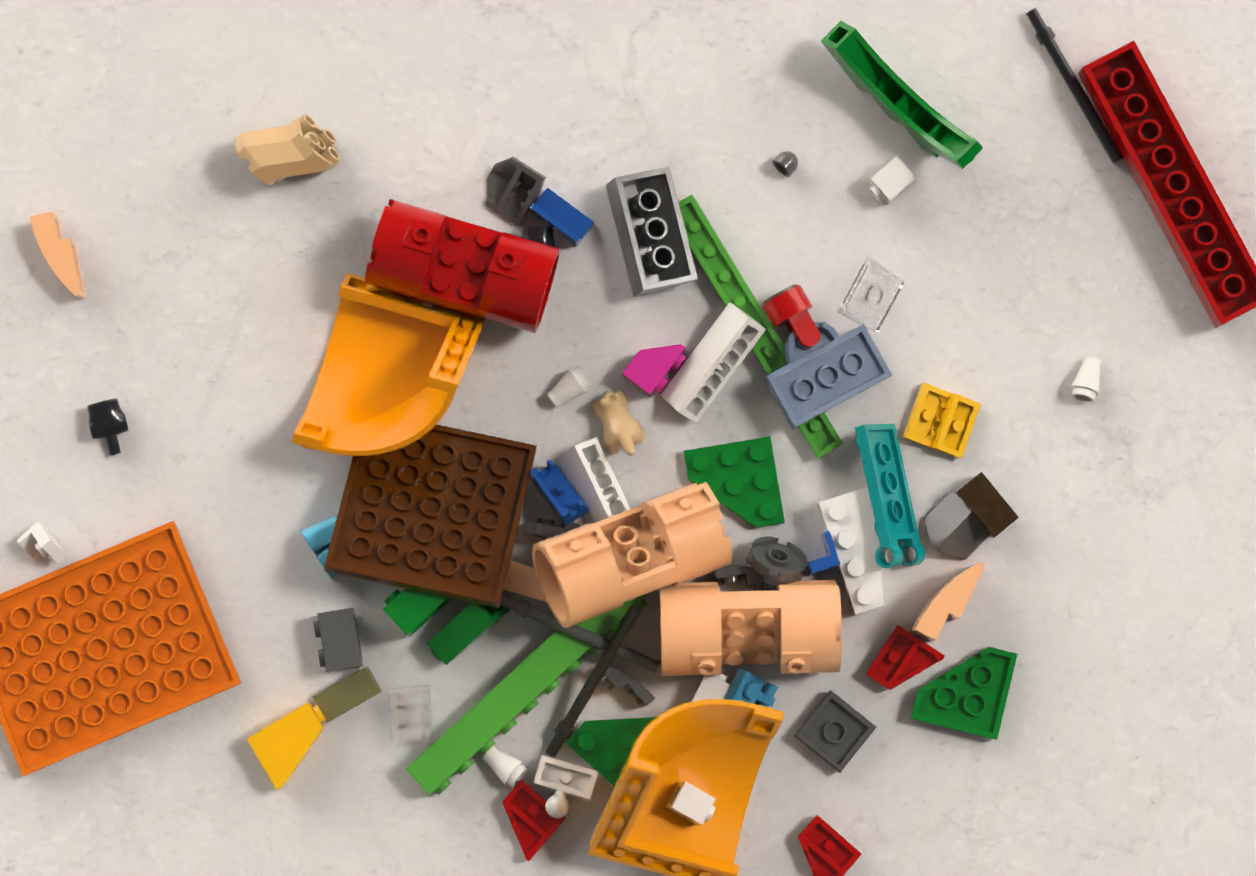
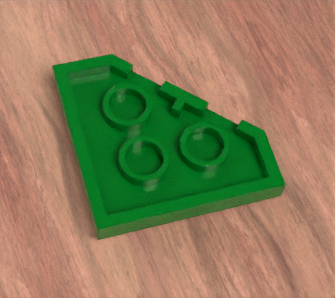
[683,436,785,528]
[910,647,1018,740]
[566,717,657,787]

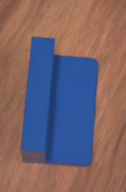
[529,187,594,246]
[806,531,840,576]

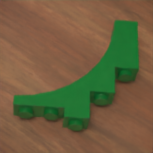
[821,21,983,169]

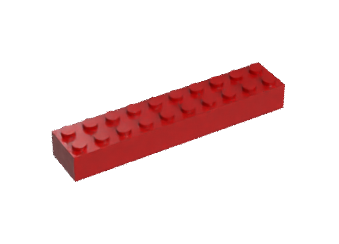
[1078,41,1256,329]

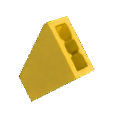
[247,702,326,790]

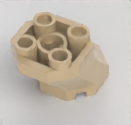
[234,114,341,186]

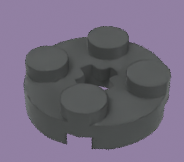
[746,536,807,586]

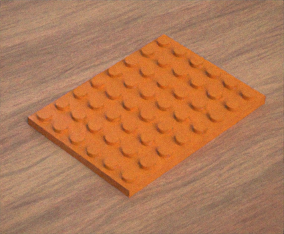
[0,521,242,776]

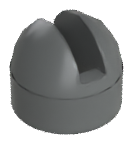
[772,151,798,177]

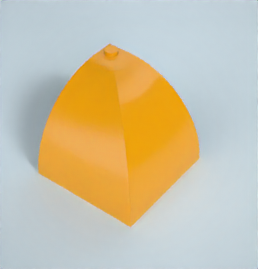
[292,273,486,456]
[587,699,783,876]

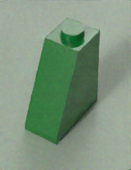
[427,602,511,665]

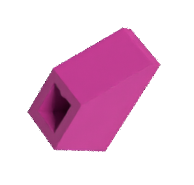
[622,344,686,397]

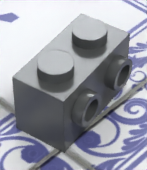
[313,608,364,672]

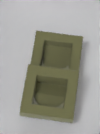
[313,666,382,723]

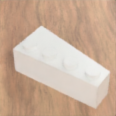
[817,487,884,616]

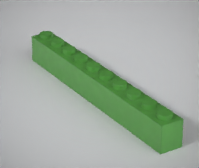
[406,593,648,795]

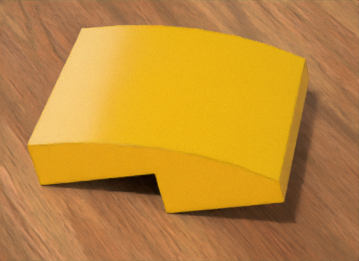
[902,383,981,459]

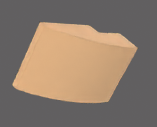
[910,562,985,641]

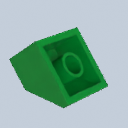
[383,589,452,637]

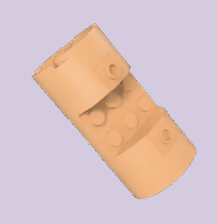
[532,482,732,628]
[659,580,842,676]

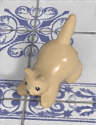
[591,390,645,456]

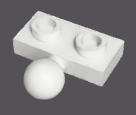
[533,755,598,818]

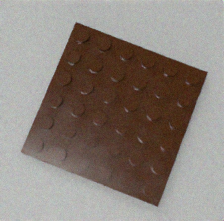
[324,424,537,608]

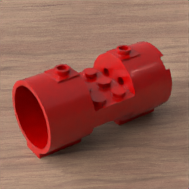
[365,199,560,333]

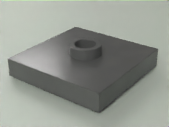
[794,690,876,773]

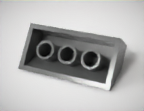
[606,167,698,297]

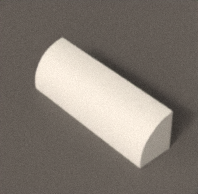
[660,302,766,423]
[557,437,630,524]

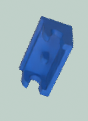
[530,460,590,527]

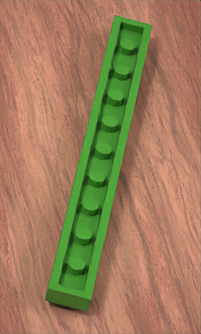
[679,194,843,459]

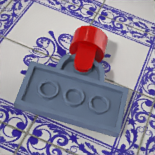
[762,284,892,429]

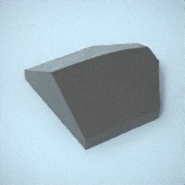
[485,157,546,226]
[924,490,990,560]

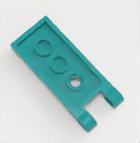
[855,424,925,568]

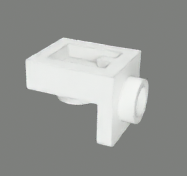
[17,522,67,564]

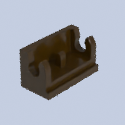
[956,472,1019,538]

